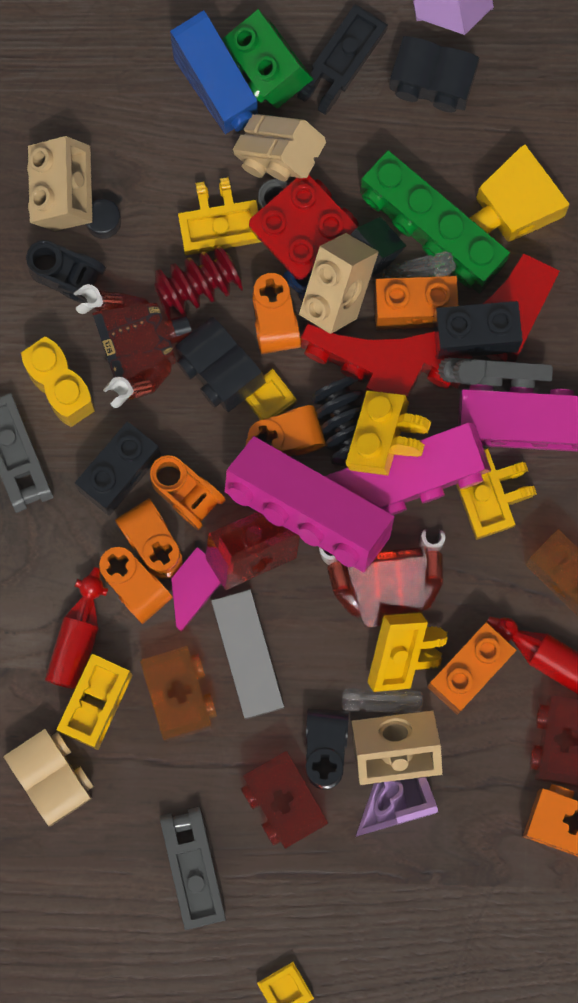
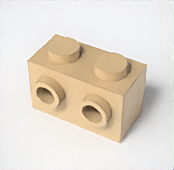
[27,136,92,231]

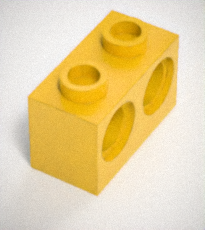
[56,654,133,750]

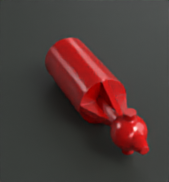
[45,567,108,690]
[487,616,578,694]

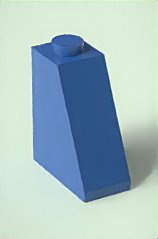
[170,10,258,134]

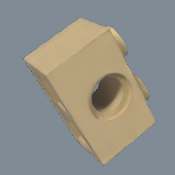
[299,233,379,334]
[351,710,442,785]

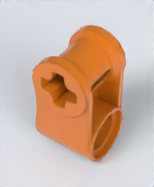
[253,273,301,354]
[245,405,326,456]
[150,455,226,530]
[115,498,183,579]
[99,547,173,625]

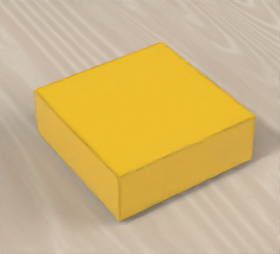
[245,369,297,420]
[257,962,314,1003]

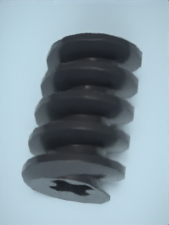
[311,376,364,466]

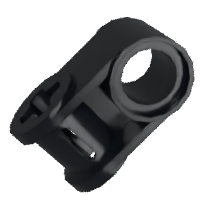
[26,240,106,303]
[306,708,349,790]

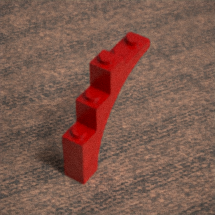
[301,254,560,400]

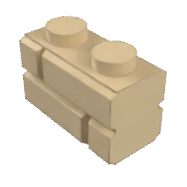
[233,114,326,181]

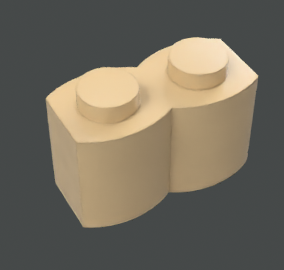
[3,729,94,826]

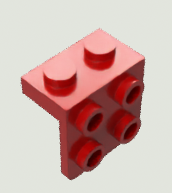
[249,175,359,279]

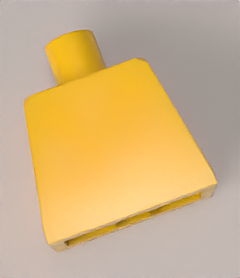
[469,145,570,242]

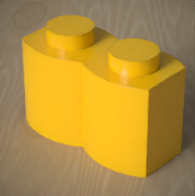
[21,336,95,427]

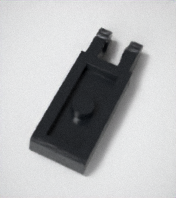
[297,4,388,115]

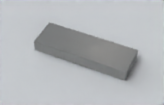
[211,589,284,719]

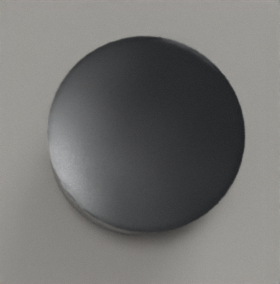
[86,199,121,239]

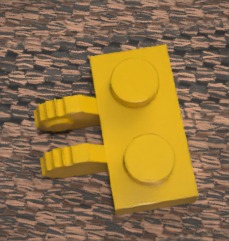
[178,177,261,256]
[346,391,431,476]
[456,449,537,540]
[367,613,448,692]

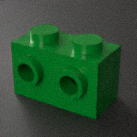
[222,9,313,109]

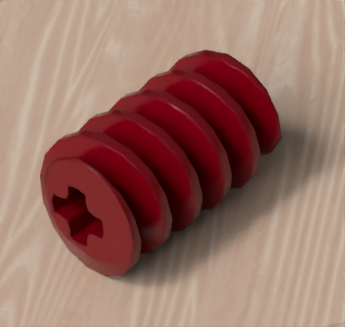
[154,246,243,320]

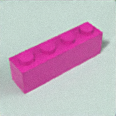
[458,384,578,452]
[325,422,491,515]
[225,436,395,573]

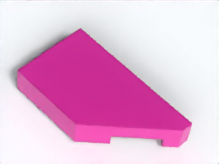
[171,547,229,632]

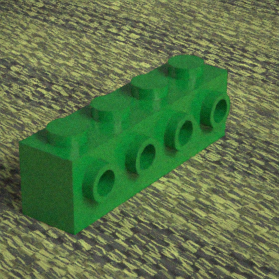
[360,150,510,294]

